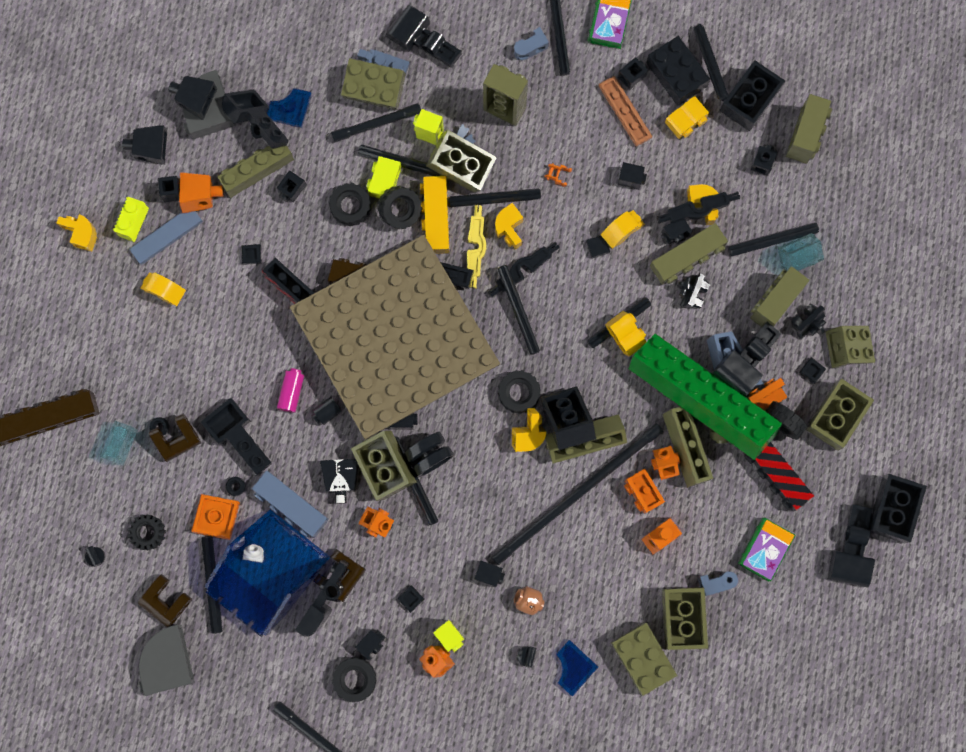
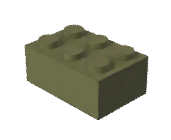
[341,58,406,110]
[785,94,832,164]
[426,130,497,193]
[750,266,810,326]
[806,379,874,451]
[351,431,417,501]
[662,588,708,650]
[610,623,677,696]

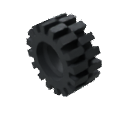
[128,514,166,550]

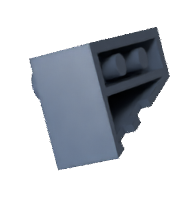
[707,332,764,389]

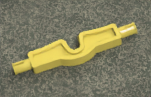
[467,205,486,289]

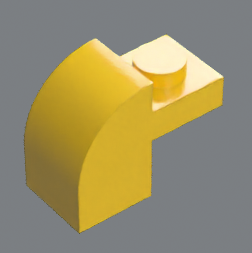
[687,184,719,225]
[495,203,523,250]
[600,210,645,249]
[56,214,97,252]
[140,272,186,306]
[512,408,546,452]

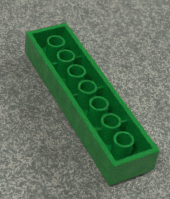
[628,334,782,460]

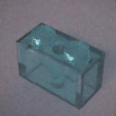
[778,233,824,271]
[100,421,138,466]

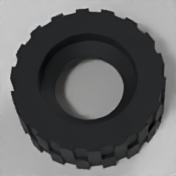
[329,183,371,226]
[378,186,422,229]
[498,370,541,414]
[765,401,807,440]
[332,657,377,703]

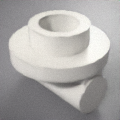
[243,544,264,563]

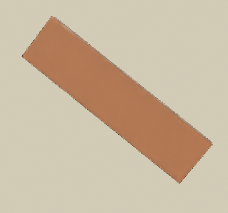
[598,76,653,147]

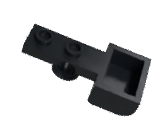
[386,5,462,68]
[222,89,289,149]
[712,321,781,397]
[201,398,272,476]
[827,504,875,588]
[295,560,350,637]

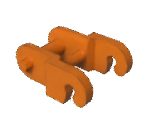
[544,163,572,187]

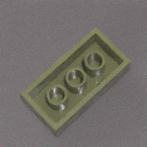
[483,64,528,126]

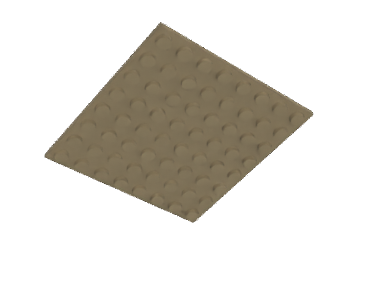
[290,235,500,440]

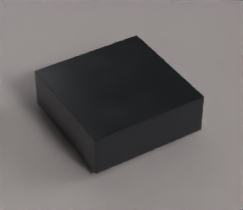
[586,235,610,259]
[241,244,262,265]
[799,357,826,384]
[397,585,425,613]

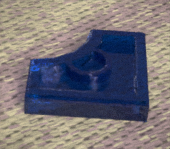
[267,88,312,128]
[556,640,599,697]

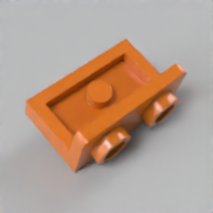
[748,378,787,411]
[624,469,665,514]

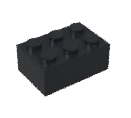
[646,35,711,106]
[720,60,785,131]
[540,386,596,450]
[869,474,927,543]

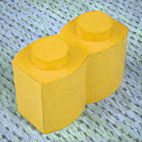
[665,96,709,139]
[605,311,646,357]

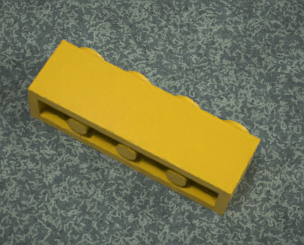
[420,176,449,254]

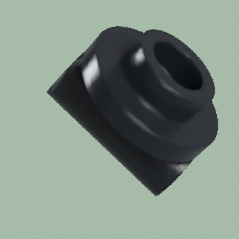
[85,546,105,567]
[517,646,537,668]

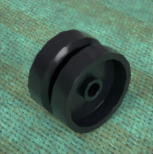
[404,432,454,477]

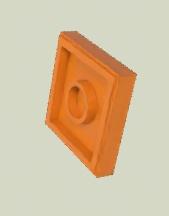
[192,494,240,540]

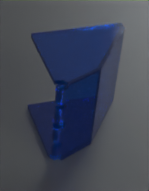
[204,509,331,637]

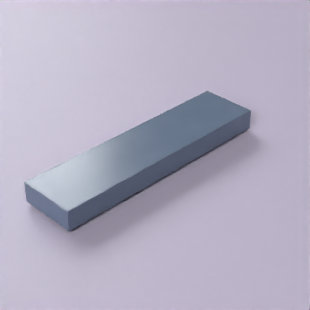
[129,211,203,265]

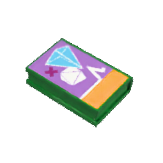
[588,0,631,49]
[737,517,795,582]

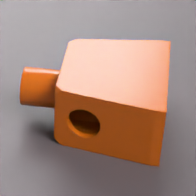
[179,173,224,213]
[641,517,682,554]

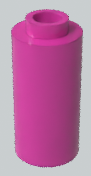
[277,368,304,413]

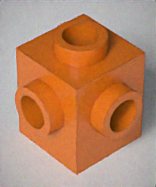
[651,446,680,480]
[358,506,394,538]
[419,645,455,678]

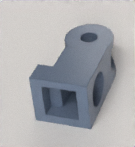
[514,27,549,61]
[697,571,738,596]

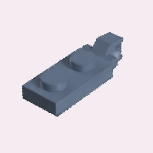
[357,49,410,73]

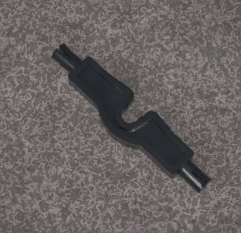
[657,191,740,224]
[487,242,560,298]

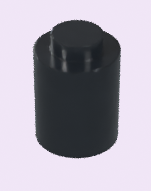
[311,396,342,425]

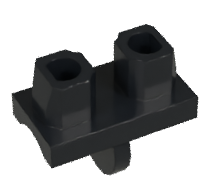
[677,273,711,309]
[791,303,826,340]

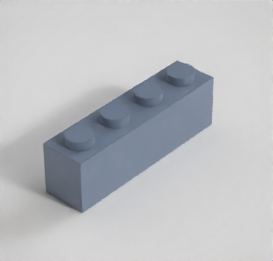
[252,470,329,538]

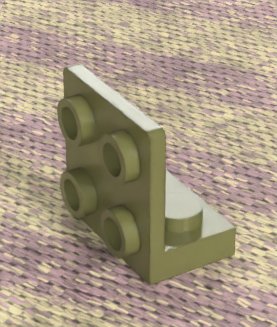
[825,326,875,368]

